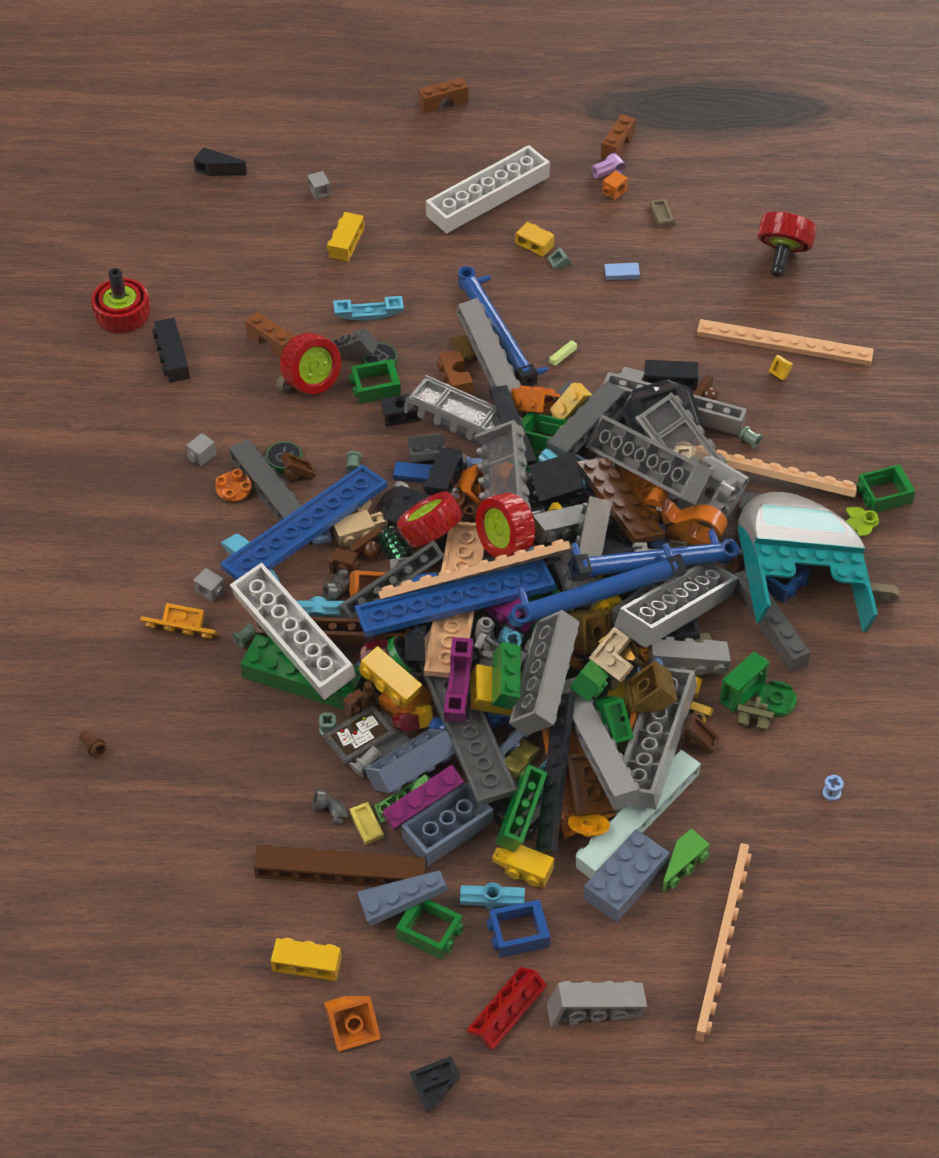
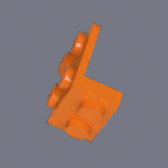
[511,385,560,413]

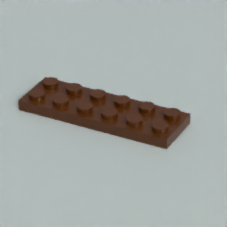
[577,457,666,544]

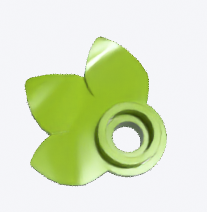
[846,507,879,536]

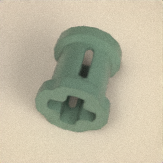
[738,426,763,449]
[345,451,362,474]
[232,623,255,648]
[319,712,336,737]

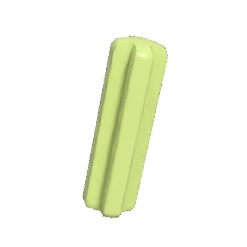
[549,340,577,366]

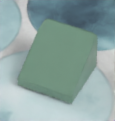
[547,248,572,270]

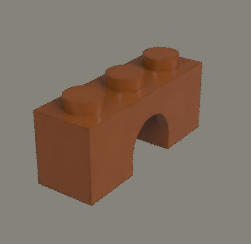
[418,77,469,114]
[601,114,636,159]
[245,311,295,358]
[437,350,474,396]

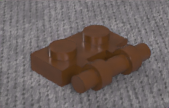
[343,681,376,721]

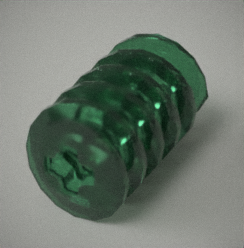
[377,526,413,561]

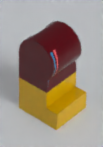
[392,704,433,732]

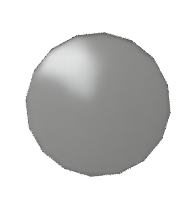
[349,746,381,778]

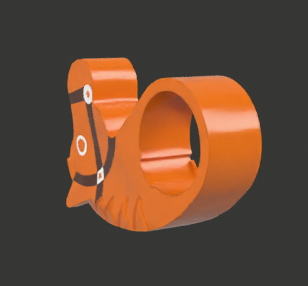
[645,487,728,545]

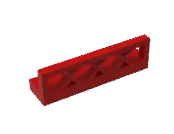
[466,967,547,1050]

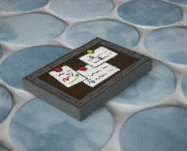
[323,705,396,766]

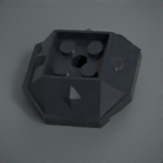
[621,379,703,450]

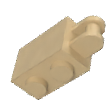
[332,510,388,548]

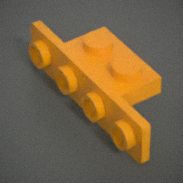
[140,603,219,639]

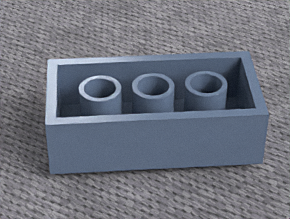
[364,728,455,794]
[401,782,494,867]
[583,829,670,923]

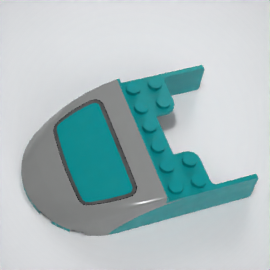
[738,492,878,633]

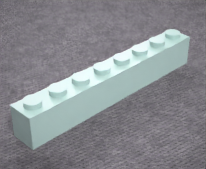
[575,750,701,879]

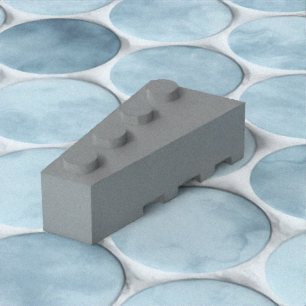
[647,637,731,675]
[547,981,647,1028]

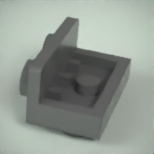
[408,433,446,463]

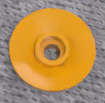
[568,814,610,837]

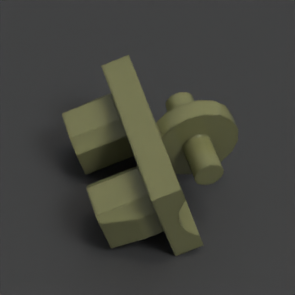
[737,696,774,732]

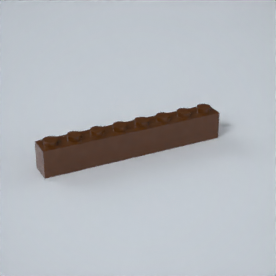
[254,617,412,647]
[254,844,426,887]

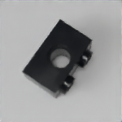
[381,394,421,427]

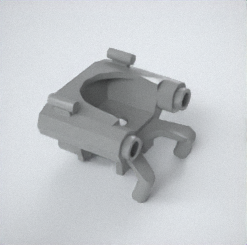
[669,455,749,528]
[473,617,531,672]

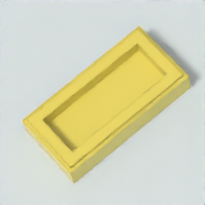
[349,802,384,845]

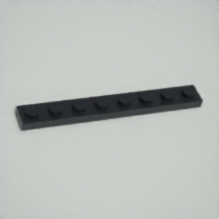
[535,693,575,854]

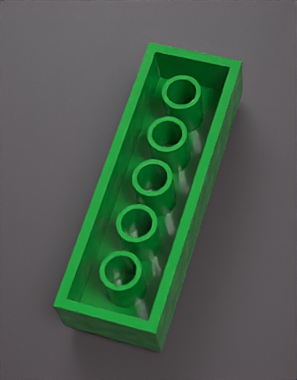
[240,634,367,710]

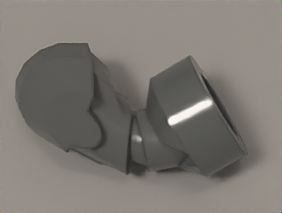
[322,569,350,601]
[312,789,348,824]

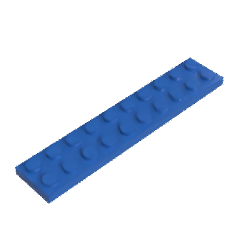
[220,464,388,580]
[355,559,556,637]

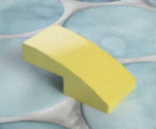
[505,739,540,779]

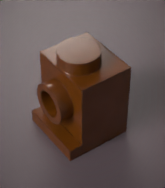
[329,548,360,575]

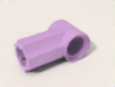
[591,153,626,179]

